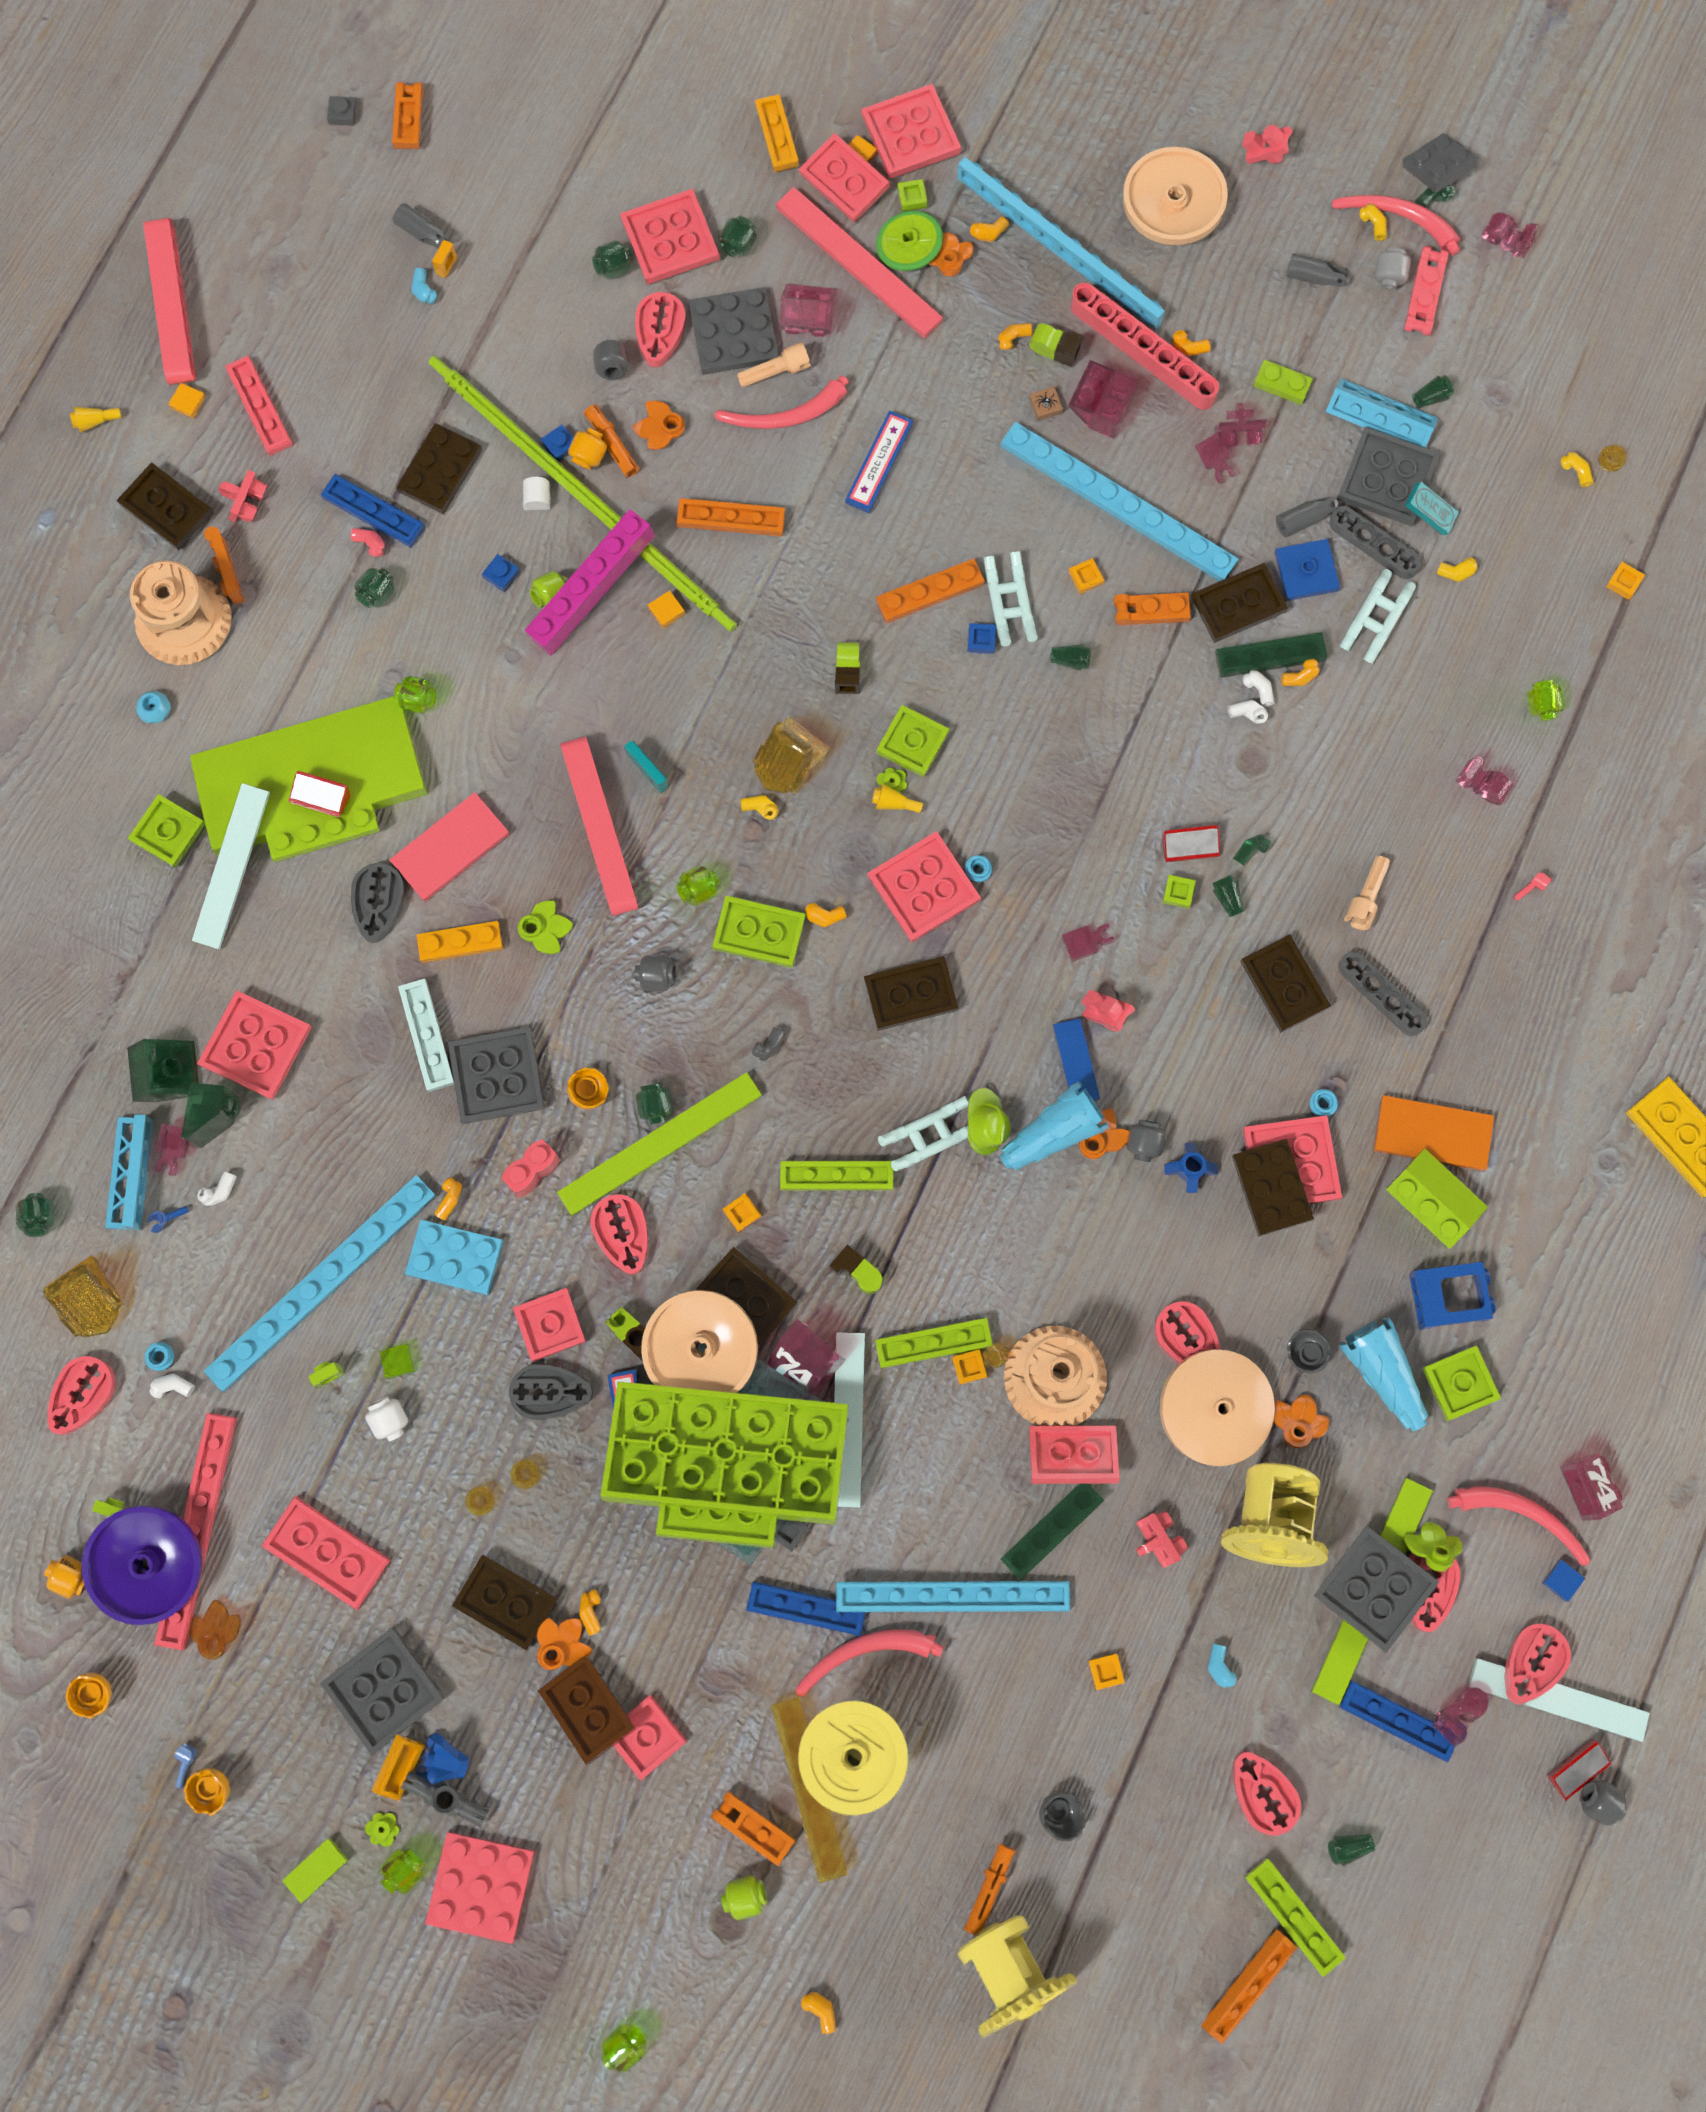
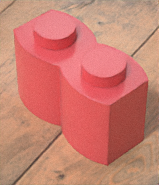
[501,1139,560,1198]

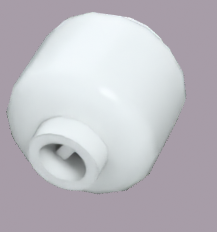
[365,1396,408,1442]

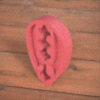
[635,292,686,367]
[591,1194,648,1275]
[1154,1302,1221,1364]
[48,1356,116,1435]
[1407,1552,1460,1632]
[1504,1624,1571,1705]
[1233,1751,1301,1835]

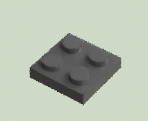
[1403,133,1477,193]

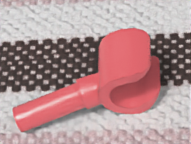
[1513,872,1552,901]

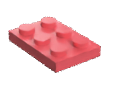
[799,133,890,223]
[1029,1426,1120,1484]

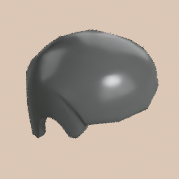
[1287,1329,1331,1374]
[1039,1791,1086,1842]

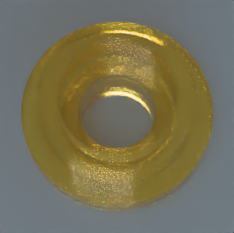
[1598,445,1626,472]
[982,1343,1010,1369]
[510,1460,540,1489]
[465,1486,495,1516]

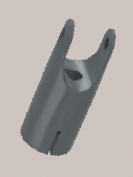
[393,203,449,249]
[1286,253,1347,287]
[1276,498,1338,538]

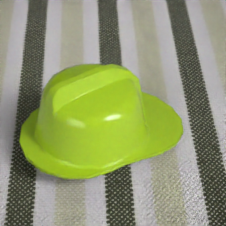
[968,1088,1011,1155]

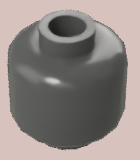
[593,340,629,380]
[634,955,676,991]
[1127,1120,1166,1162]
[1580,1780,1627,1826]

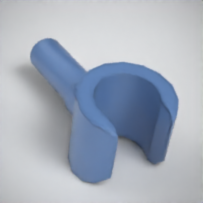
[174,1743,197,1789]

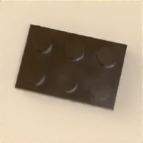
[396,423,482,515]
[116,462,213,551]
[1191,562,1288,643]
[1240,934,1331,1033]
[864,956,958,1031]
[1232,1139,1314,1237]
[696,1247,798,1346]
[452,1554,558,1651]

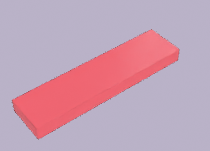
[225,355,293,456]

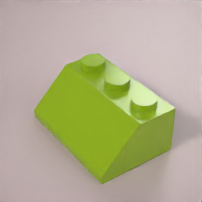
[1385,1148,1488,1249]

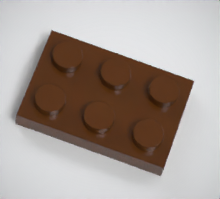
[538,1655,636,1765]

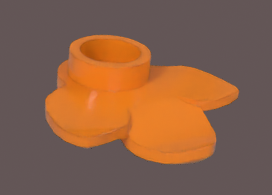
[929,232,973,276]
[632,401,685,450]
[1079,1108,1129,1159]
[1274,1394,1329,1449]
[537,1618,592,1670]

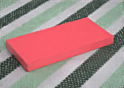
[389,792,510,902]
[261,1496,391,1610]

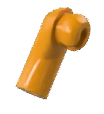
[970,216,1009,242]
[805,903,847,927]
[434,1177,462,1220]

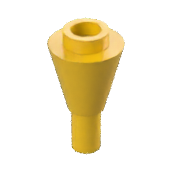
[70,406,121,433]
[871,783,923,813]

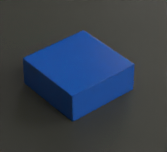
[967,623,996,654]
[1542,1560,1585,1602]

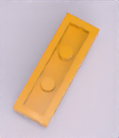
[755,94,799,172]
[416,921,503,963]

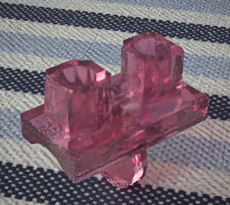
[1215,402,1267,448]

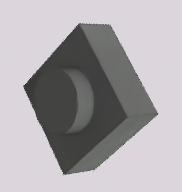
[327,96,357,126]
[775,1519,809,1552]

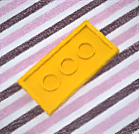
[1625,1076,1706,1198]

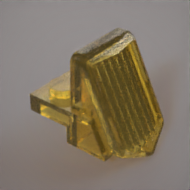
[753,716,831,794]
[43,1255,124,1337]

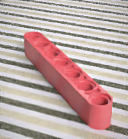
[143,217,196,385]
[1070,283,1219,410]
[560,736,639,917]

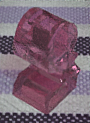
[1482,213,1538,258]
[1455,755,1513,805]
[1433,1687,1488,1747]

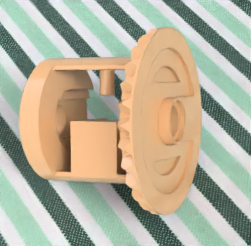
[130,560,232,665]
[1004,1326,1107,1426]

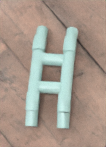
[983,551,1038,646]
[1339,569,1416,664]
[878,1096,969,1171]

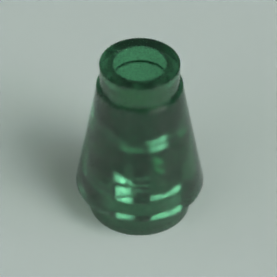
[1412,375,1454,409]
[1050,644,1091,671]
[1212,875,1245,918]
[1328,1833,1375,1866]

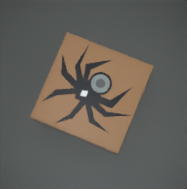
[1029,387,1063,421]

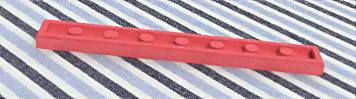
[776,187,943,339]
[154,1413,237,1650]

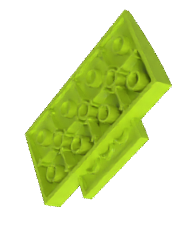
[190,695,428,863]
[600,1382,849,1548]

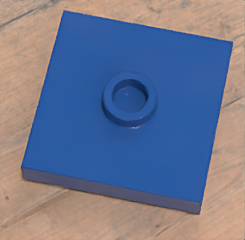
[1274,539,1340,601]

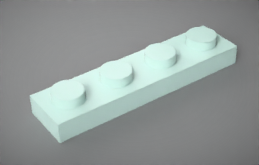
[398,978,455,1092]

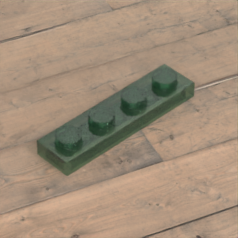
[1215,632,1328,678]
[1000,1484,1104,1581]

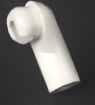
[1243,670,1275,707]
[1228,700,1268,724]
[197,1172,237,1206]
[150,1374,195,1398]

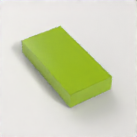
[282,1838,349,1904]

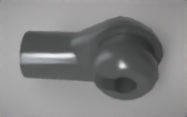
[752,1027,786,1061]

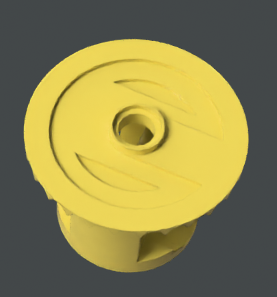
[1221,1463,1329,1567]
[798,1701,908,1815]
[958,1915,1078,2038]

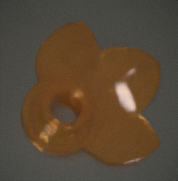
[189,1600,241,1660]

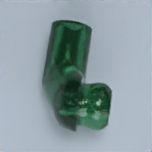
[1415,185,1455,208]
[1233,834,1271,866]

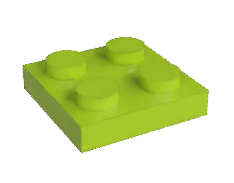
[876,705,950,778]
[127,794,205,868]
[1422,1345,1501,1422]

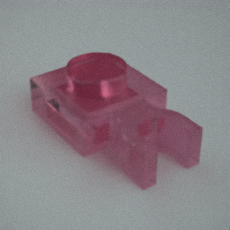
[1195,432,1236,484]
[1062,923,1114,962]
[155,1124,192,1176]

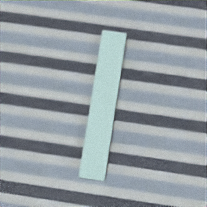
[192,783,270,949]
[834,1332,865,1508]
[1468,1658,1650,1742]

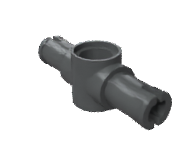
[400,1770,489,1828]

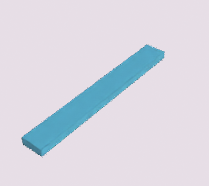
[836,1581,1070,1612]

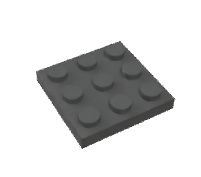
[689,287,779,375]
[1337,427,1440,527]
[448,1027,545,1125]
[1314,1526,1439,1653]
[320,1627,445,1755]

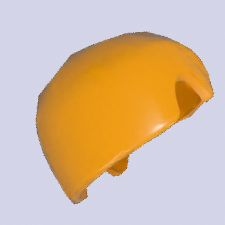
[566,1067,609,1110]
[65,1672,112,1719]
[184,1768,230,1816]

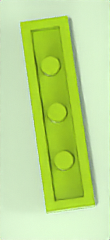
[780,1161,893,1191]
[875,1318,993,1369]
[1244,1857,1346,1977]

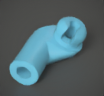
[411,268,437,304]
[1208,1643,1237,1688]

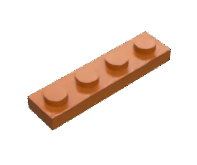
[676,498,785,537]
[876,558,985,624]
[1201,1929,1298,2044]

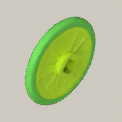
[876,211,943,271]

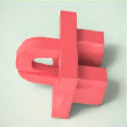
[1242,124,1293,164]
[218,470,267,523]
[1081,990,1135,1032]
[1136,1511,1188,1568]

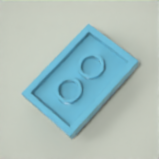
[405,1220,504,1296]

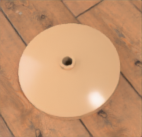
[1123,147,1228,245]
[642,1290,758,1393]
[1160,1349,1275,1466]

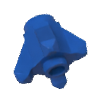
[1164,1143,1218,1193]
[416,1733,469,1784]

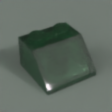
[127,1039,200,1102]
[181,1082,241,1148]

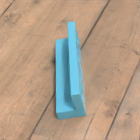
[1326,378,1438,448]
[105,1114,154,1230]

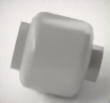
[1374,247,1411,290]

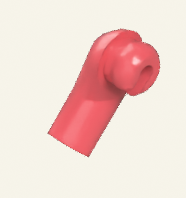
[351,528,385,557]

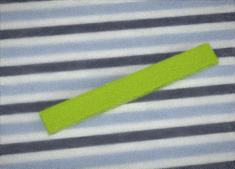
[557,1072,762,1217]
[1310,1478,1433,1705]

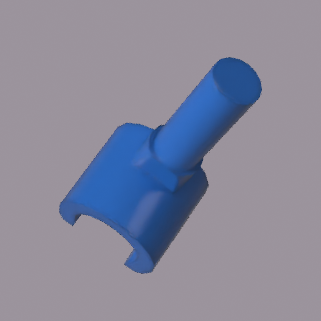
[147,1206,189,1233]

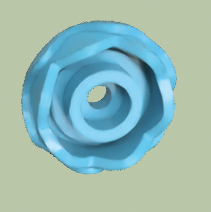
[136,691,171,723]

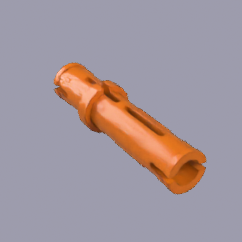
[584,404,639,478]
[963,1843,1016,1935]

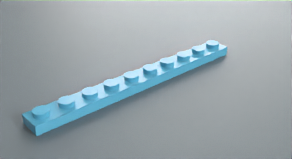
[957,157,1165,331]
[1000,422,1238,581]
[204,1175,437,1393]

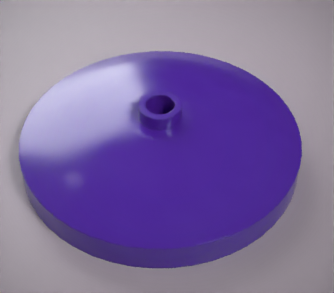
[82,1505,202,1625]

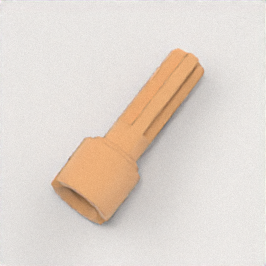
[737,342,811,387]
[1344,855,1390,930]

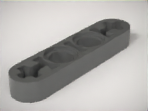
[1329,506,1421,579]
[1338,952,1427,1036]

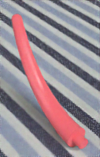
[1332,195,1460,255]
[714,375,849,429]
[1447,1486,1590,1566]
[796,1629,944,1696]

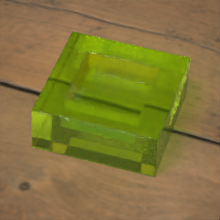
[379,1344,415,1380]

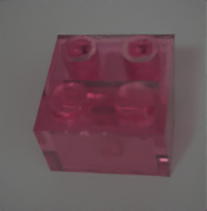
[1068,360,1138,439]

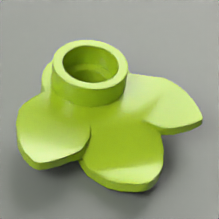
[517,901,573,954]
[1404,1521,1463,1572]

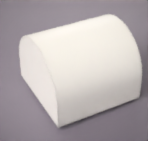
[523,477,550,510]

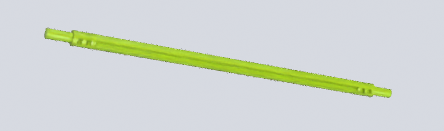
[428,356,737,632]

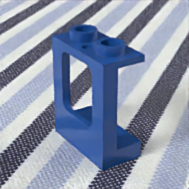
[1409,1262,1496,1330]

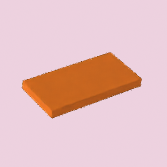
[1373,1095,1494,1172]

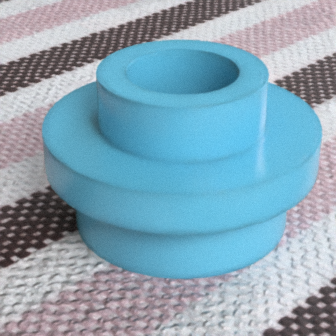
[965,855,992,883]
[1309,1089,1338,1117]
[145,1342,174,1371]

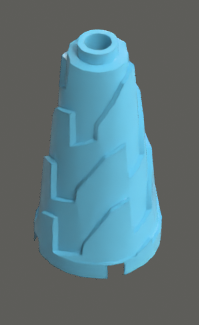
[1000,1081,1110,1171]
[1339,1317,1428,1431]

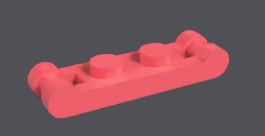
[1404,246,1449,336]

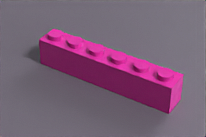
[524,509,655,656]

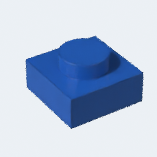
[541,424,573,462]
[482,554,520,592]

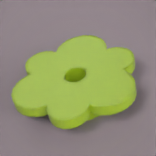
[876,768,907,793]
[365,1813,400,1847]

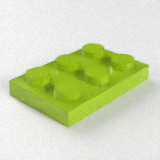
[712,895,806,968]

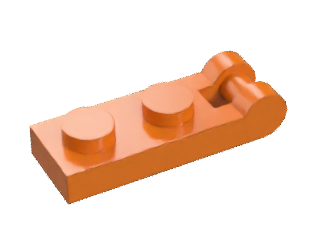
[392,82,424,149]
[204,526,244,604]
[1113,593,1191,625]
[711,1791,796,1866]

